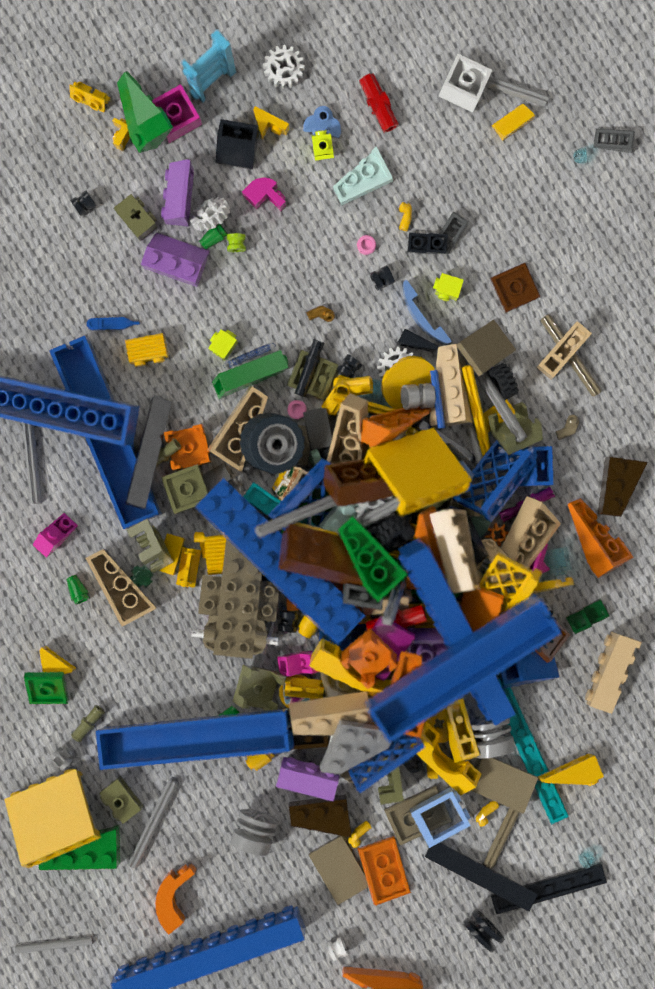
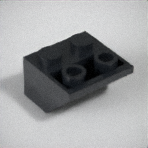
[215,119,260,170]

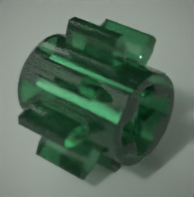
[130,565,154,588]

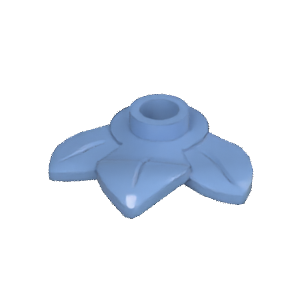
[303,106,341,145]

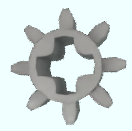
[49,747,73,771]

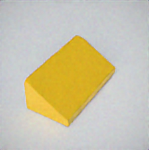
[492,103,535,141]
[159,533,185,575]

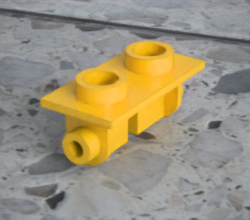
[69,81,110,113]
[176,547,201,588]
[284,677,324,699]

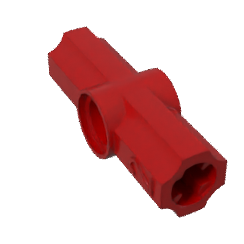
[359,73,399,133]
[366,605,427,630]

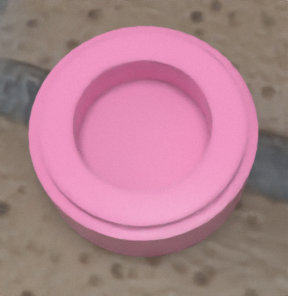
[357,235,376,255]
[287,400,307,419]

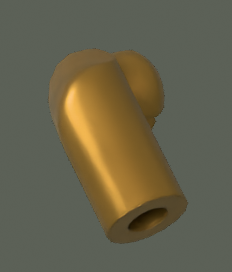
[306,306,335,322]

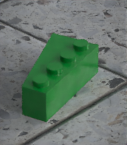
[39,824,120,870]

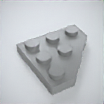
[320,720,391,774]

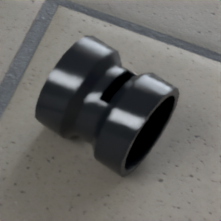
[70,190,97,216]
[370,265,395,291]
[336,354,362,378]
[278,611,299,633]

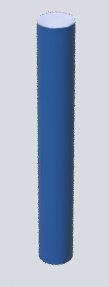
[430,370,446,429]

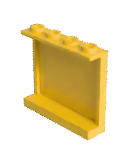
[364,428,472,515]
[4,768,101,869]

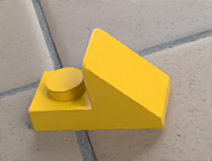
[253,106,290,140]

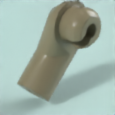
[555,414,579,440]

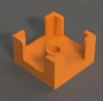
[164,424,212,471]
[341,628,398,689]

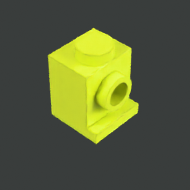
[311,130,334,161]

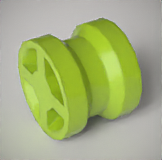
[227,233,246,252]

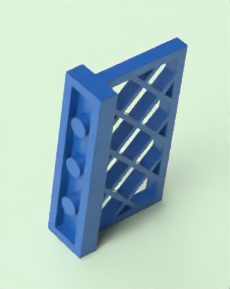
[452,440,537,522]
[268,459,334,531]
[348,734,425,793]

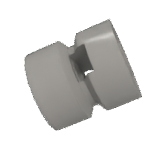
[401,383,435,410]

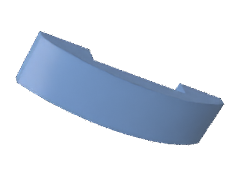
[402,280,452,346]

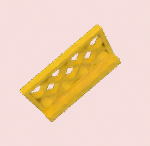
[479,552,542,615]

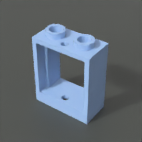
[410,787,471,848]

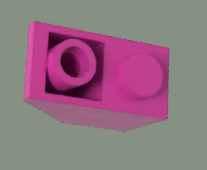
[33,513,78,558]

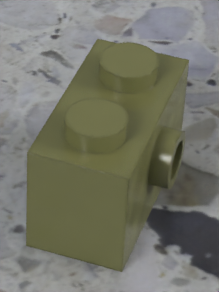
[99,776,144,824]

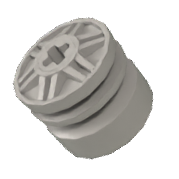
[470,717,516,758]
[230,809,279,856]

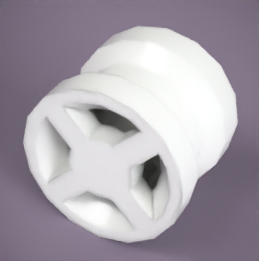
[327,937,349,962]

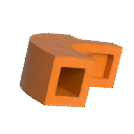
[155,863,196,935]

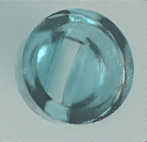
[573,147,587,164]
[579,851,596,869]

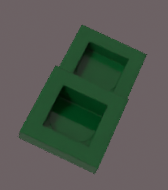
[566,598,610,634]

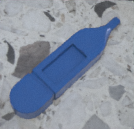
[86,317,140,331]

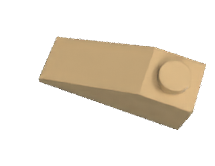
[537,321,592,380]

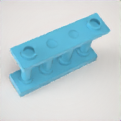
[182,30,236,103]

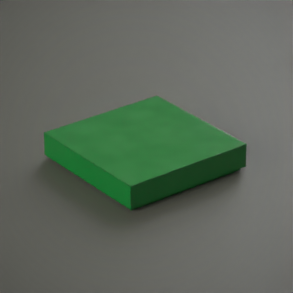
[24,672,69,704]

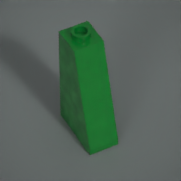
[212,350,289,400]

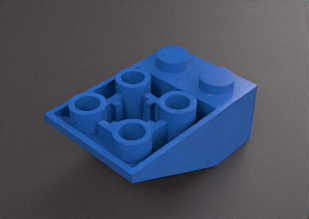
[491,446,553,487]
[499,651,560,689]

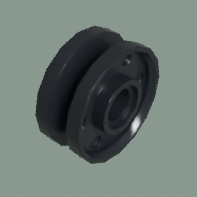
[463,909,505,953]

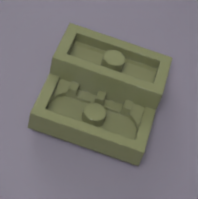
[287,350,338,400]

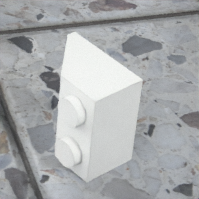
[439,54,492,113]

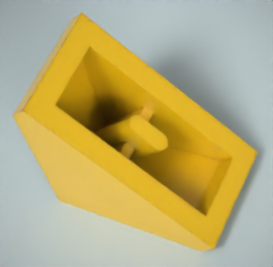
[39,646,76,674]

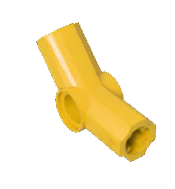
[321,376,374,415]

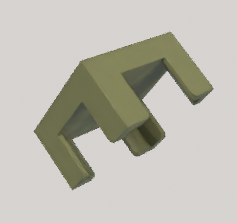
[488,401,543,455]
[161,464,209,514]
[127,519,174,573]
[232,664,286,711]
[377,756,404,805]

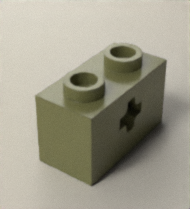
[113,194,157,241]

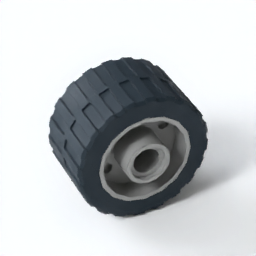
[240,412,305,474]

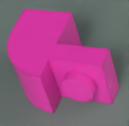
[242,177,286,211]
[277,651,318,676]

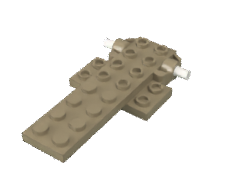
[191,505,279,659]

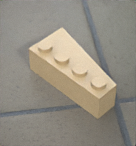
[429,344,473,428]
[207,386,268,472]
[327,394,368,464]
[493,496,561,581]
[430,509,480,593]
[86,549,157,627]
[585,631,642,714]
[289,691,372,735]

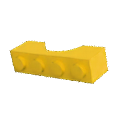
[410,722,481,795]

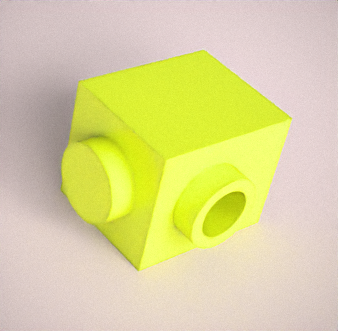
[433,273,464,301]
[208,330,238,361]

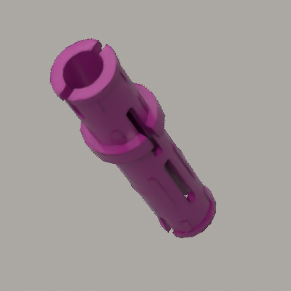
[498,486,555,523]

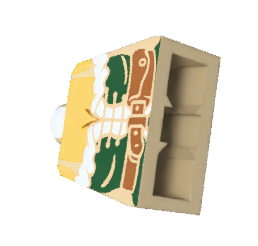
[272,466,309,507]

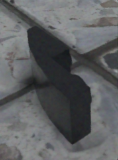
[407,233,448,254]

